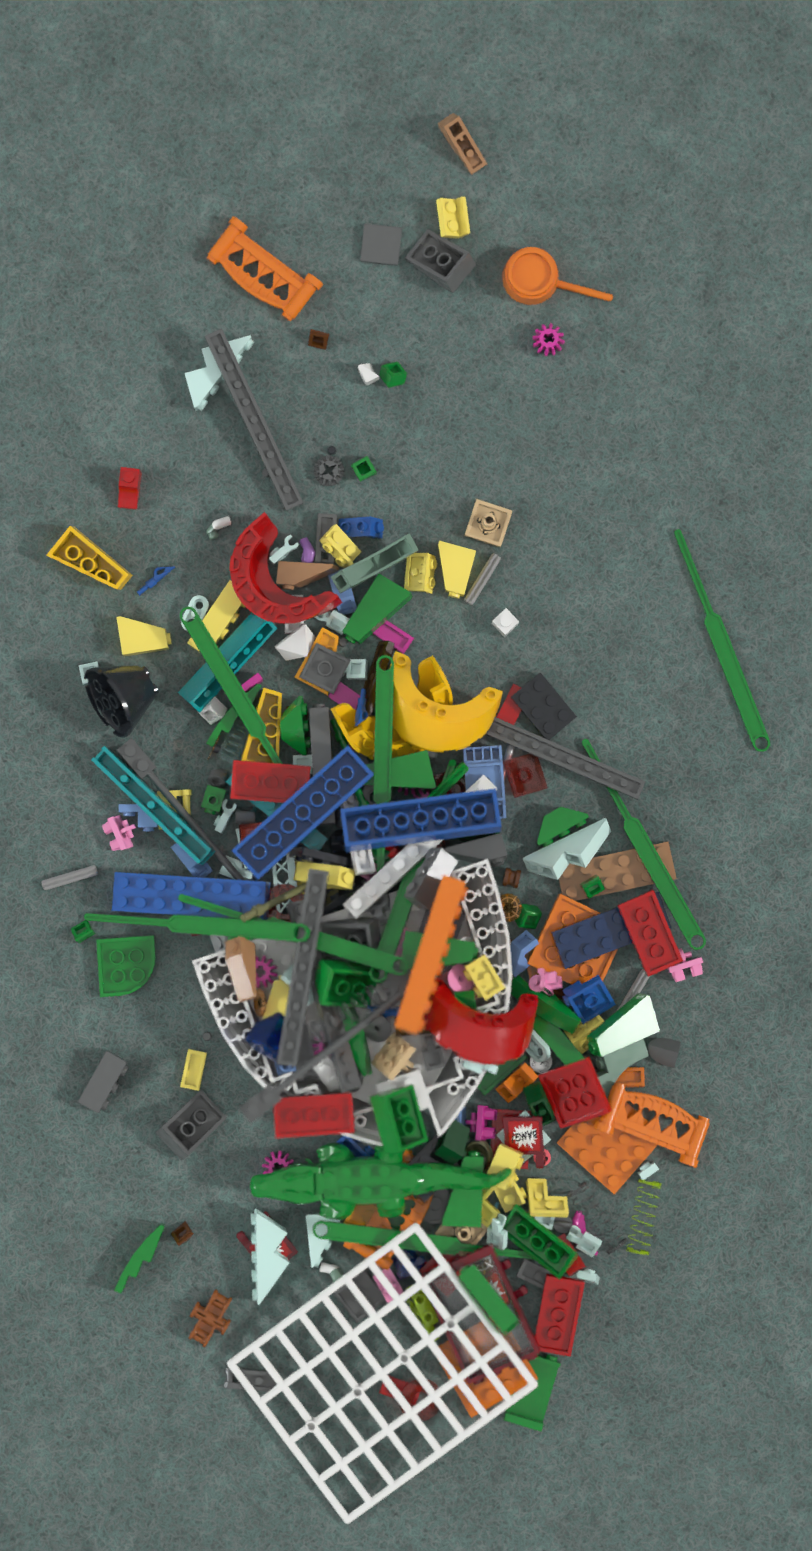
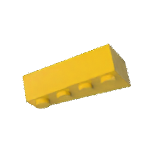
[46,526,133,590]
[241,688,282,763]

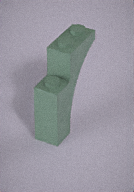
[331,533,418,594]
[596,1039,649,1117]

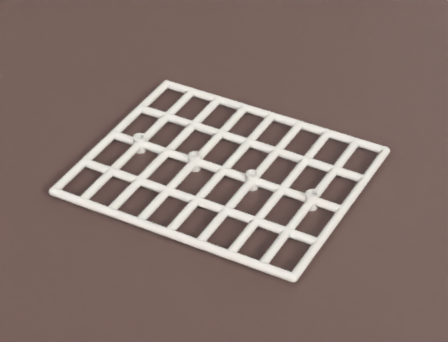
[227,1223,538,1524]

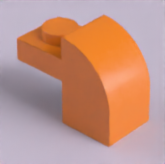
[495,1063,539,1103]

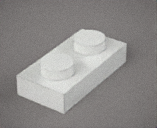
[313,1055,340,1092]

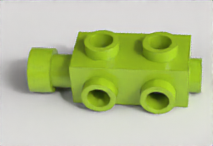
[405,1284,441,1341]

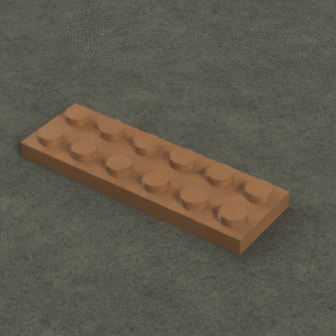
[559,842,677,901]

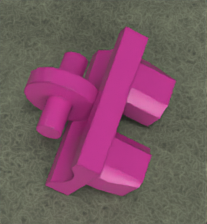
[465,1105,497,1141]

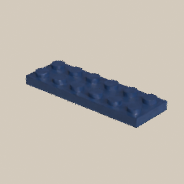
[551,892,672,969]

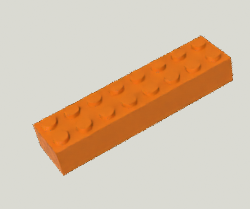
[394,875,468,1036]

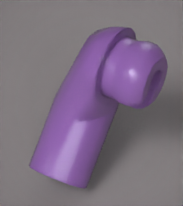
[299,537,316,563]

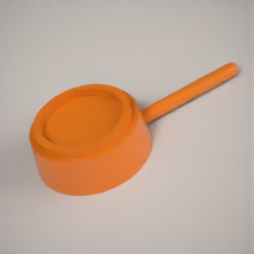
[502,247,613,305]

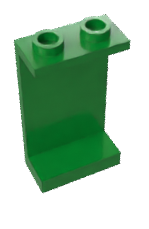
[503,1353,561,1431]

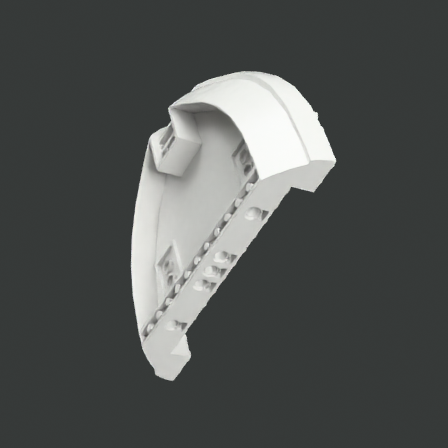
[192,859,512,1147]

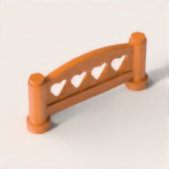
[207,216,323,322]
[594,1082,710,1168]
[343,1149,434,1271]

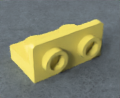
[436,197,470,238]
[319,524,361,568]
[404,553,437,594]
[463,954,505,1000]
[563,1015,605,1054]
[494,1172,528,1213]

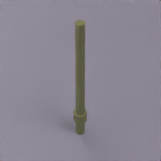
[240,883,306,922]

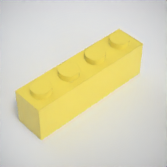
[187,580,245,652]

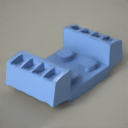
[463,745,506,819]

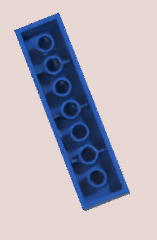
[232,746,374,880]
[340,788,501,852]
[112,872,270,920]

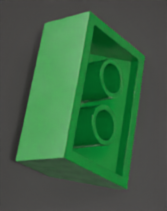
[315,960,380,1008]
[370,1084,428,1154]

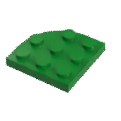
[96,935,156,997]

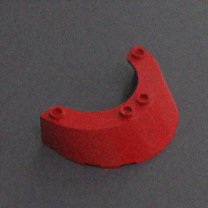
[230,512,342,624]
[422,978,538,1065]

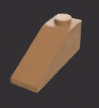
[437,113,487,174]
[276,561,339,590]
[225,936,256,1002]

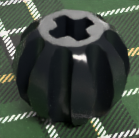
[330,829,351,857]

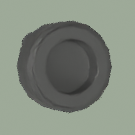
[208,769,228,788]
[553,1216,573,1233]

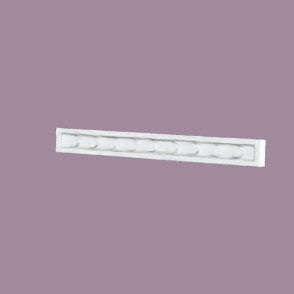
[343,775,497,920]

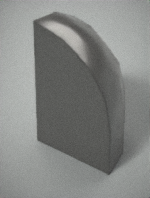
[648,1038,681,1068]

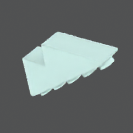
[185,335,254,411]
[523,818,611,880]
[251,1208,289,1305]
[306,1213,341,1268]

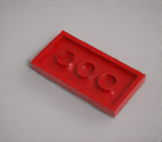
[230,760,311,803]
[617,890,683,977]
[274,1093,354,1138]
[534,1274,585,1357]

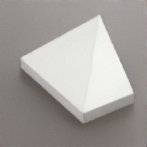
[274,623,316,661]

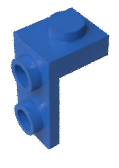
[338,517,384,539]

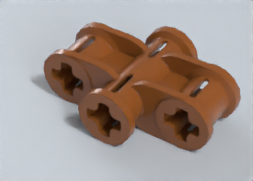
[188,1289,233,1348]

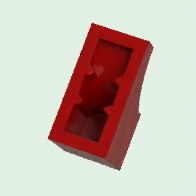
[118,467,142,510]

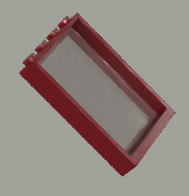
[421,1243,540,1385]

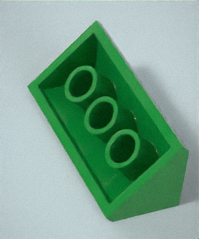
[503,1204,578,1280]

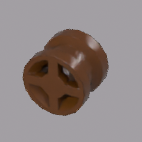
[502,867,521,889]

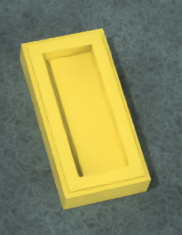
[180,1049,207,1091]

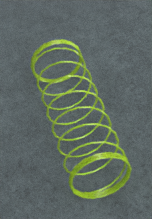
[626,1179,662,1255]

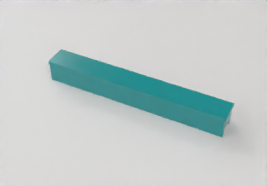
[91,746,216,865]

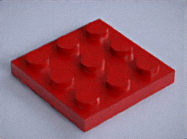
[538,1057,612,1129]

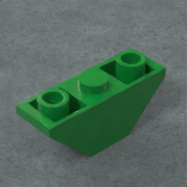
[280,696,311,755]
[536,807,589,847]

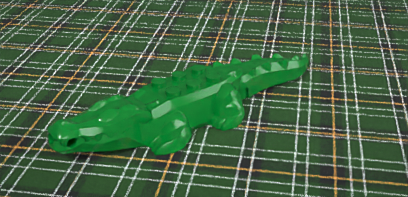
[250,1142,512,1220]

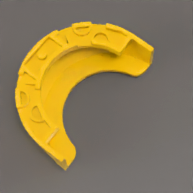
[389,651,503,753]
[330,655,453,760]

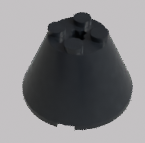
[84,665,159,738]

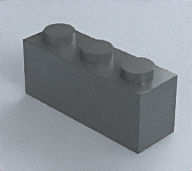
[403,847,458,910]
[78,1050,129,1113]

